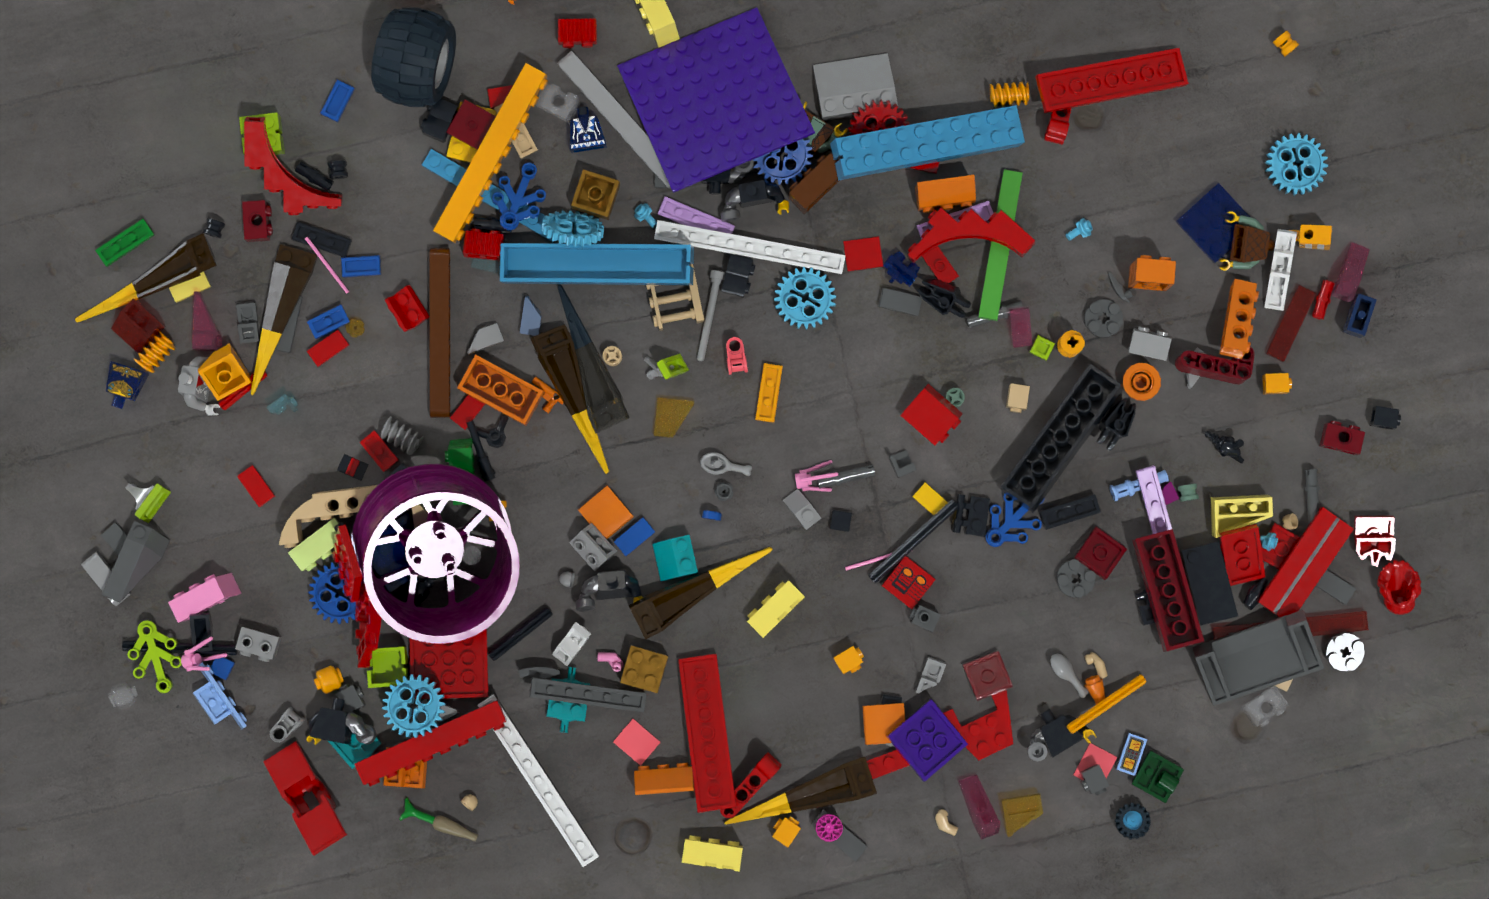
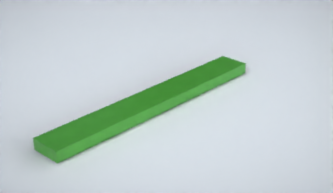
[978,170,1023,321]

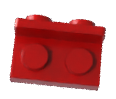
[385,285,430,332]

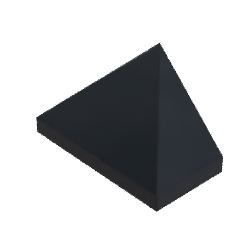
[189,613,213,652]

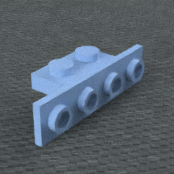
[193,662,247,729]

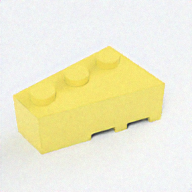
[634,0,680,48]
[1211,495,1273,538]
[747,581,805,638]
[682,835,743,872]

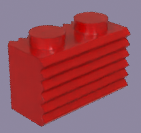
[558,18,597,48]
[463,229,505,261]

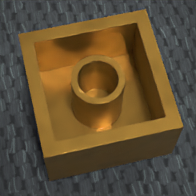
[571,169,620,220]
[620,645,668,693]

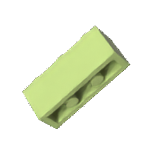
[288,518,339,572]

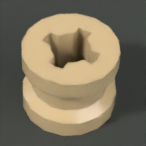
[603,346,622,366]

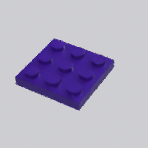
[887,699,968,782]

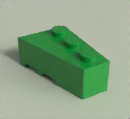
[445,438,476,505]

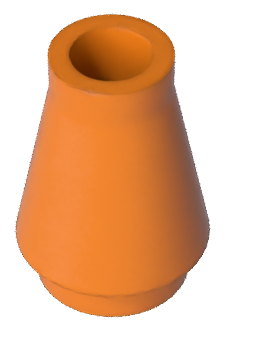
[1085,675,1106,705]

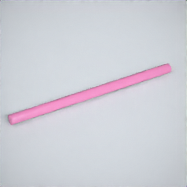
[305,237,349,294]
[845,553,892,571]

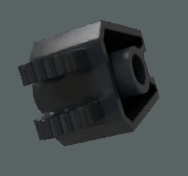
[917,278,971,318]
[1097,398,1136,451]

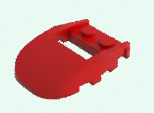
[355,583,382,668]

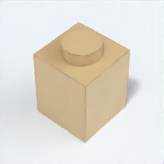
[1006,383,1030,413]

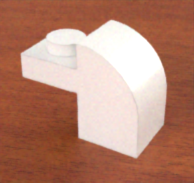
[552,622,591,666]

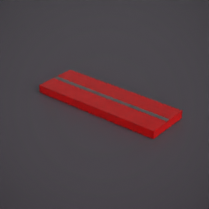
[1257,507,1354,618]

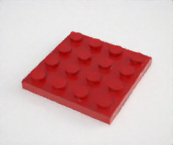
[410,628,489,699]

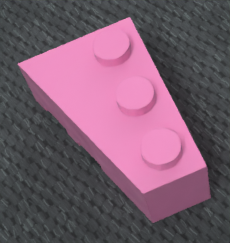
[168,573,241,623]

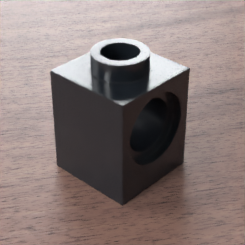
[1370,406,1401,430]

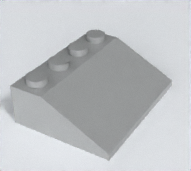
[813,53,898,121]

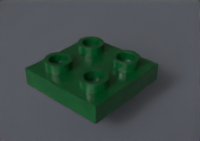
[1131,750,1184,803]

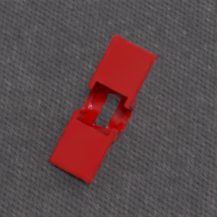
[263,741,347,856]

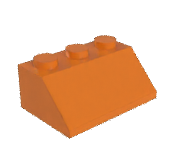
[915,175,976,213]
[634,763,694,795]

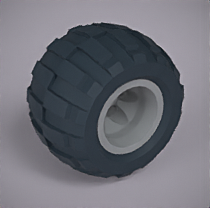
[371,8,456,107]

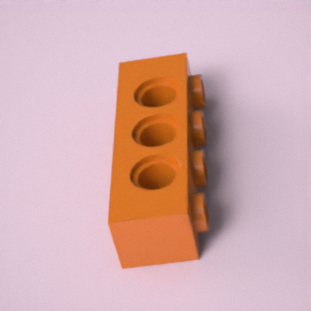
[1219,279,1259,359]

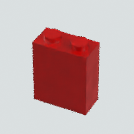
[900,384,963,446]

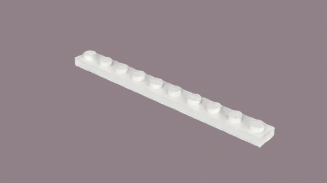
[654,220,846,274]
[477,694,599,867]

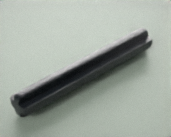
[488,607,553,661]

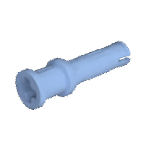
[1109,470,1169,502]

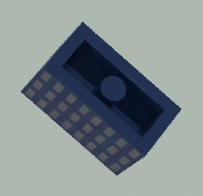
[1342,293,1377,338]

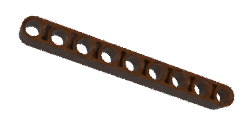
[429,248,450,418]

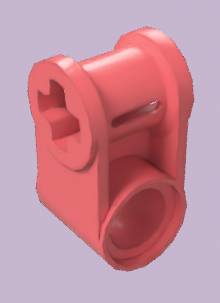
[726,337,748,375]

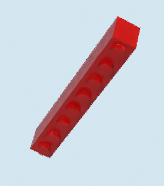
[354,700,507,786]

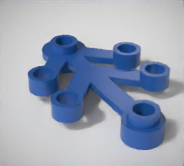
[492,163,546,230]
[986,494,1044,547]

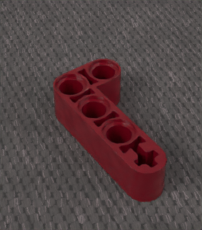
[1175,346,1255,385]

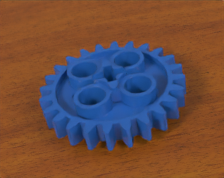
[753,139,813,185]
[308,562,362,624]

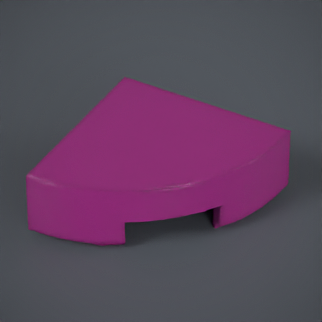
[1162,482,1179,505]

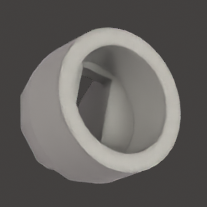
[559,571,575,588]

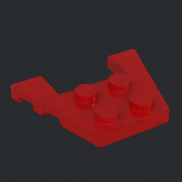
[943,690,1013,761]

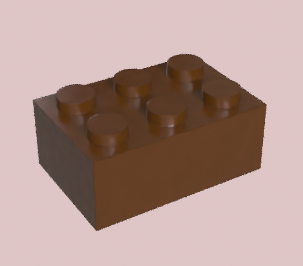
[788,153,840,215]

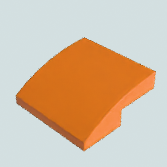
[578,486,634,539]
[862,703,905,745]
[383,747,427,788]

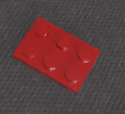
[1219,524,1265,586]

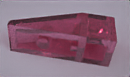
[1331,242,1370,302]
[192,291,222,351]
[959,774,1000,840]

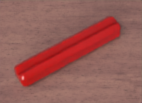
[218,372,267,410]

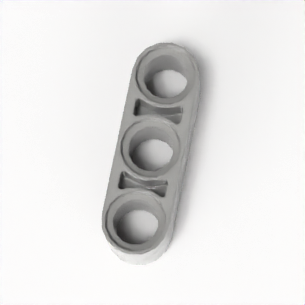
[81,551,131,606]

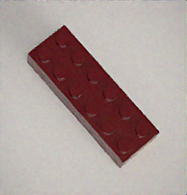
[1132,529,1204,652]

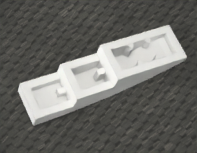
[1264,229,1297,311]

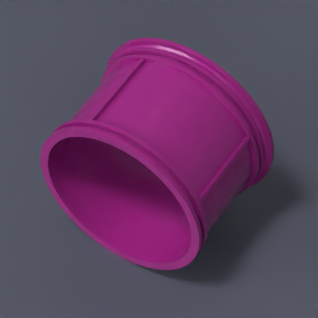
[351,464,520,644]

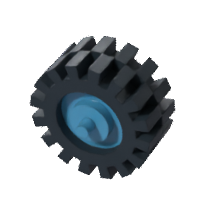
[1115,803,1151,840]

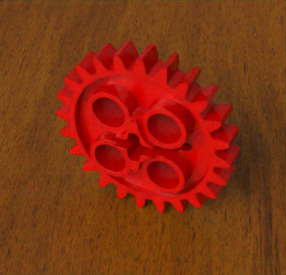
[848,99,910,136]

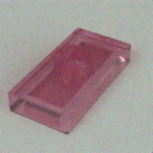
[1009,307,1032,348]

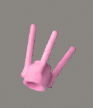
[795,460,838,492]
[181,637,227,671]

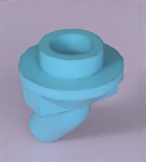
[634,203,657,229]
[1066,218,1093,241]
[1260,532,1278,551]

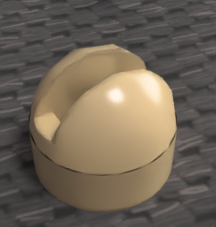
[1282,513,1298,530]
[461,794,478,811]

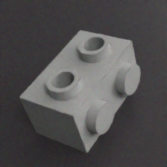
[1128,326,1172,361]
[569,523,617,571]
[235,627,282,662]

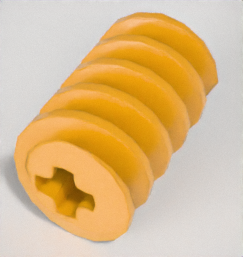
[989,81,1029,108]
[1057,330,1085,358]
[134,331,176,373]

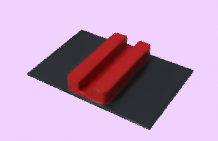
[337,454,369,481]

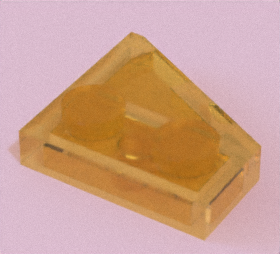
[654,398,694,438]
[1001,793,1043,837]

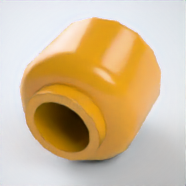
[313,665,344,694]

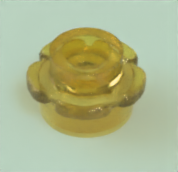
[346,319,365,338]

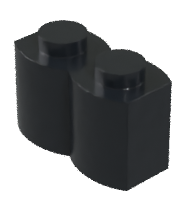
[421,99,459,143]
[721,254,756,298]

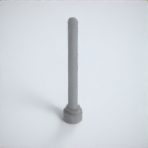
[697,270,726,361]

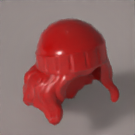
[1377,560,1421,615]

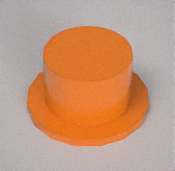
[1123,363,1161,401]

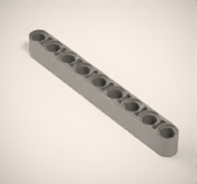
[557,51,670,188]

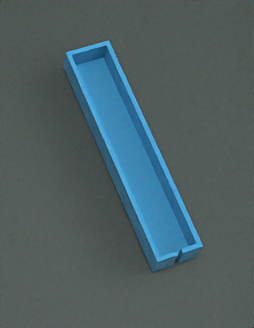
[830,105,1025,181]
[500,243,694,285]

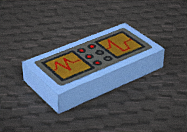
[1116,733,1147,776]

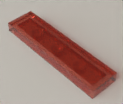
[1266,285,1317,362]

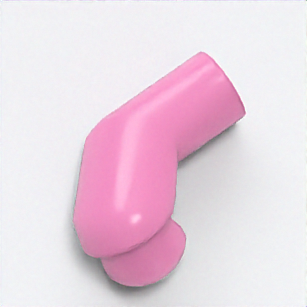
[598,652,624,672]

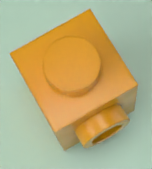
[1262,373,1292,395]
[833,646,864,674]
[772,816,801,847]

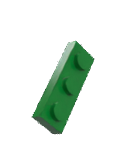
[95,219,155,267]

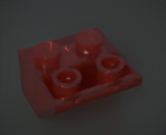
[111,298,166,353]

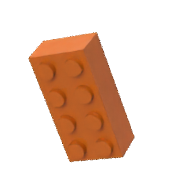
[457,354,544,426]

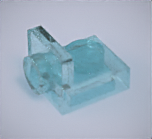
[266,394,299,415]

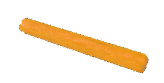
[1067,675,1147,734]

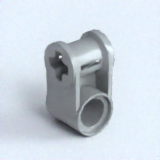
[270,707,305,743]

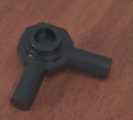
[476,415,509,448]

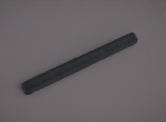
[869,500,959,583]
[122,641,238,655]

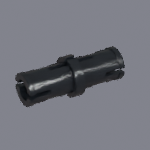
[295,161,334,192]
[474,217,513,233]

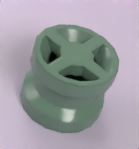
[945,388,965,408]
[1178,484,1199,502]

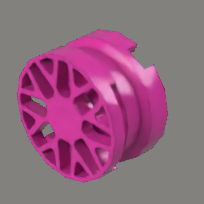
[816,814,843,842]

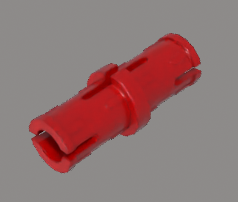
[1312,280,1335,320]

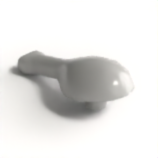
[700,452,752,476]
[1050,653,1088,698]

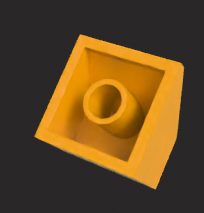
[198,343,251,401]

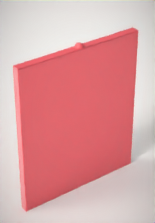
[613,719,661,766]
[1073,743,1117,780]

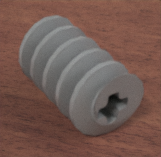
[381,416,424,455]

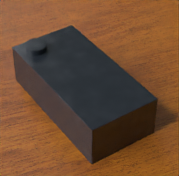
[1179,541,1238,626]

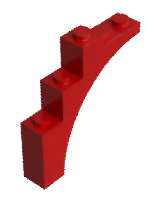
[244,117,342,215]
[908,208,1035,263]

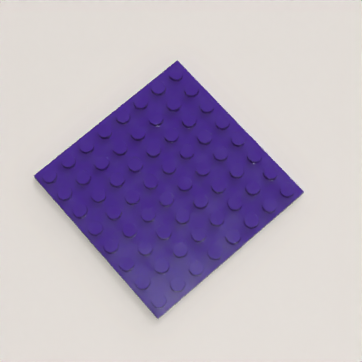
[617,7,815,193]

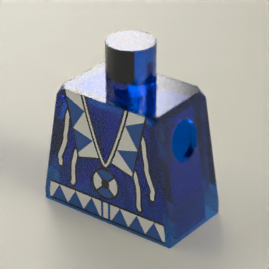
[570,107,607,153]

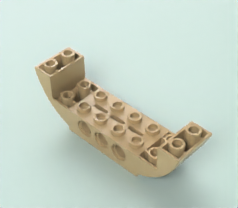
[279,485,427,548]

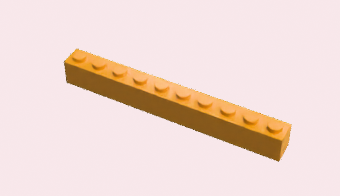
[433,63,548,243]

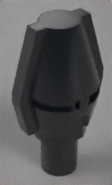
[1244,578,1268,610]

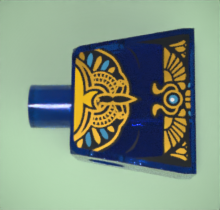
[106,361,149,409]

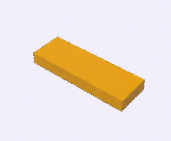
[755,363,783,423]

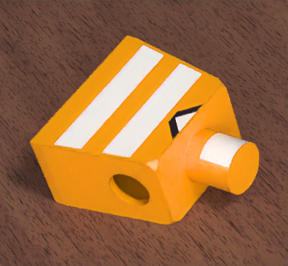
[1289,225,1332,250]

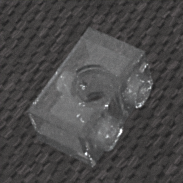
[536,83,580,124]
[1241,685,1289,727]

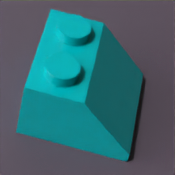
[652,535,698,581]

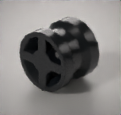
[328,160,348,179]
[202,218,226,239]

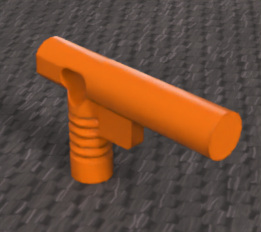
[531,377,564,414]

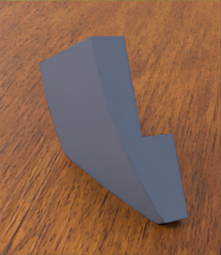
[520,296,542,336]

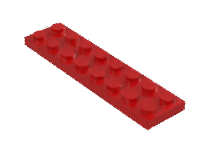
[1035,48,1189,113]
[678,654,737,813]

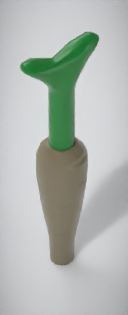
[399,798,478,842]

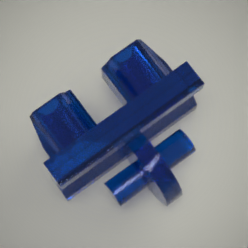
[883,251,920,287]

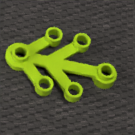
[127,620,182,693]

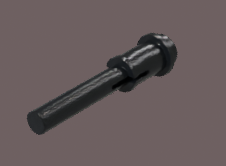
[467,421,496,481]

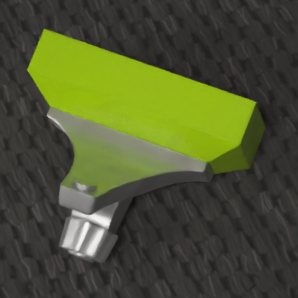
[644,354,689,380]
[125,483,171,523]

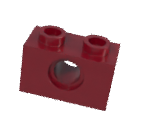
[242,200,273,242]
[1319,421,1365,456]

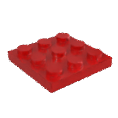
[333,525,362,603]

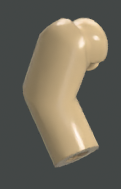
[1085,652,1108,679]
[935,809,958,836]

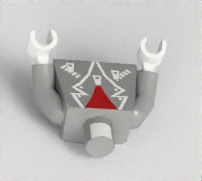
[178,357,220,415]

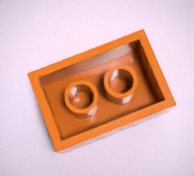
[1128,255,1176,291]

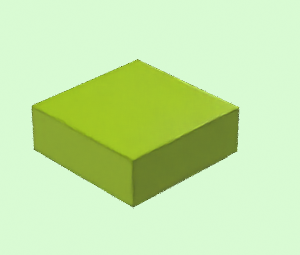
[1029,335,1055,361]

